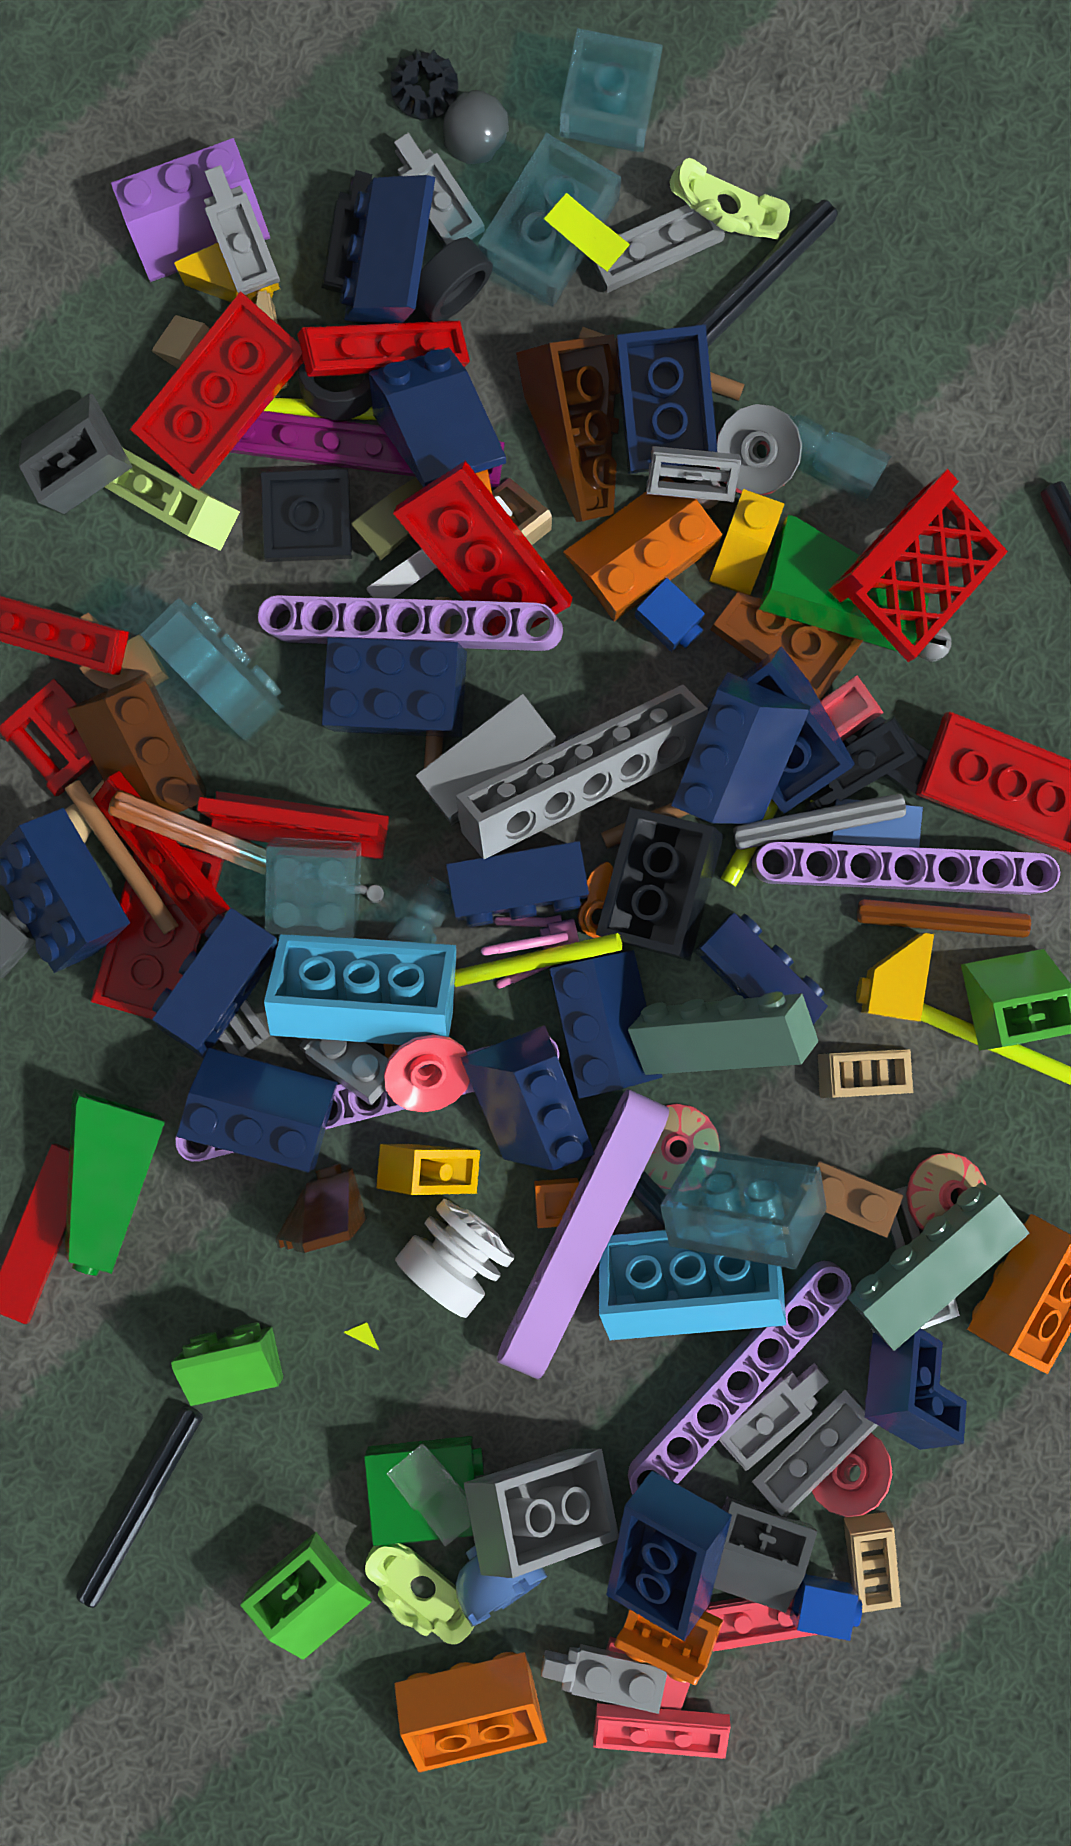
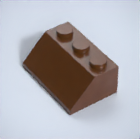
[67,672,207,813]

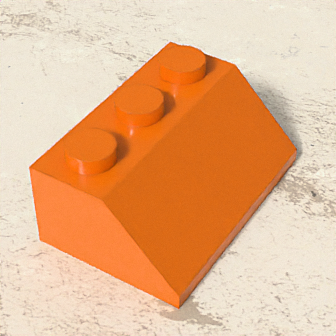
[563,476,722,621]
[967,1214,1071,1374]
[394,1652,547,1773]

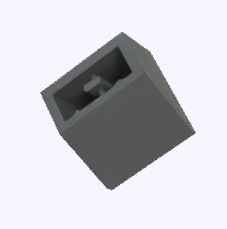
[19,393,132,514]
[713,1495,818,1613]

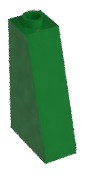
[759,515,931,651]
[65,1089,165,1276]

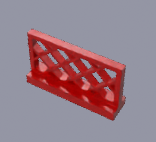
[829,469,1008,662]
[197,791,390,860]

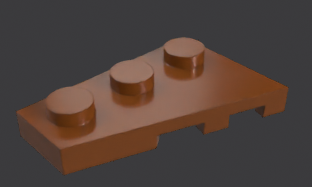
[710,592,863,700]

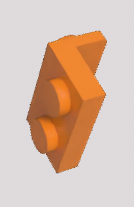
[614,1610,723,1685]

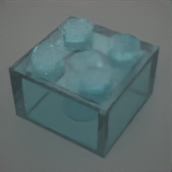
[560,28,663,152]
[265,837,361,938]

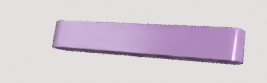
[258,595,563,651]
[752,842,1060,895]
[497,1089,669,1379]
[628,1261,851,1494]

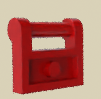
[0,679,94,797]

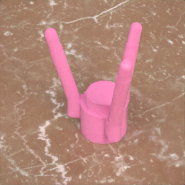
[481,915,579,989]

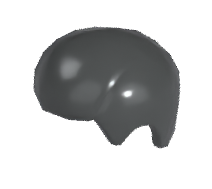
[443,90,509,165]

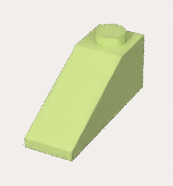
[105,448,240,551]

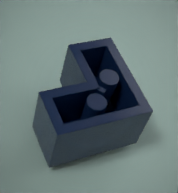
[864,1328,967,1450]

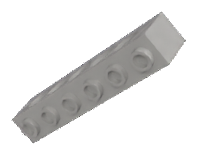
[456,685,708,859]

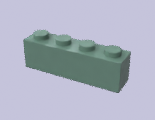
[628,992,819,1075]
[847,1182,1030,1351]

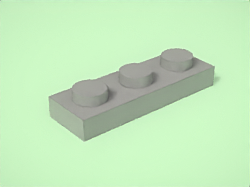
[591,204,725,293]
[752,1389,878,1516]

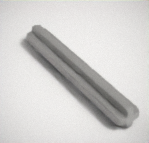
[733,793,906,850]

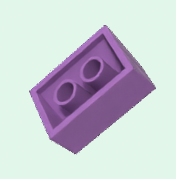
[111,138,270,282]

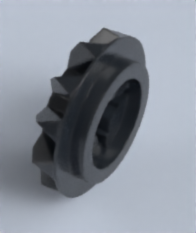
[390,49,458,120]

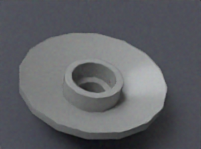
[717,404,802,494]

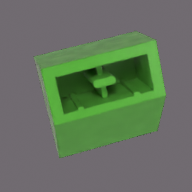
[961,949,1071,1051]
[171,1322,283,1406]
[240,1532,372,1660]

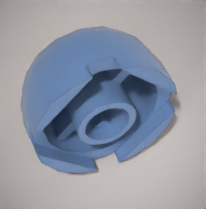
[456,1546,547,1627]

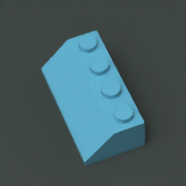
[264,933,456,1045]
[599,1220,786,1340]

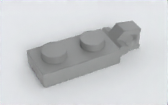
[394,133,485,247]
[204,165,280,295]
[297,1037,388,1105]
[719,1363,829,1471]
[541,1644,667,1714]

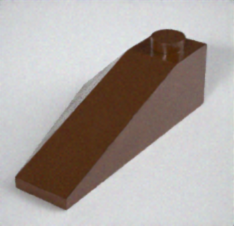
[516,334,620,522]
[276,1163,367,1253]

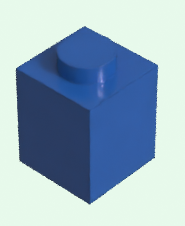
[635,578,705,652]
[790,1574,862,1641]

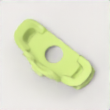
[670,158,790,240]
[365,1543,474,1644]

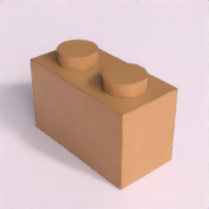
[803,1161,903,1238]

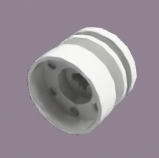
[395,1199,514,1318]

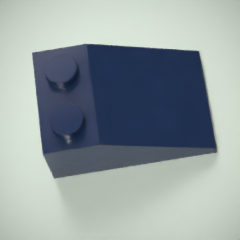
[368,347,506,488]
[706,646,855,813]

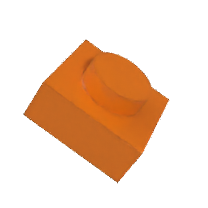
[534,1178,579,1228]

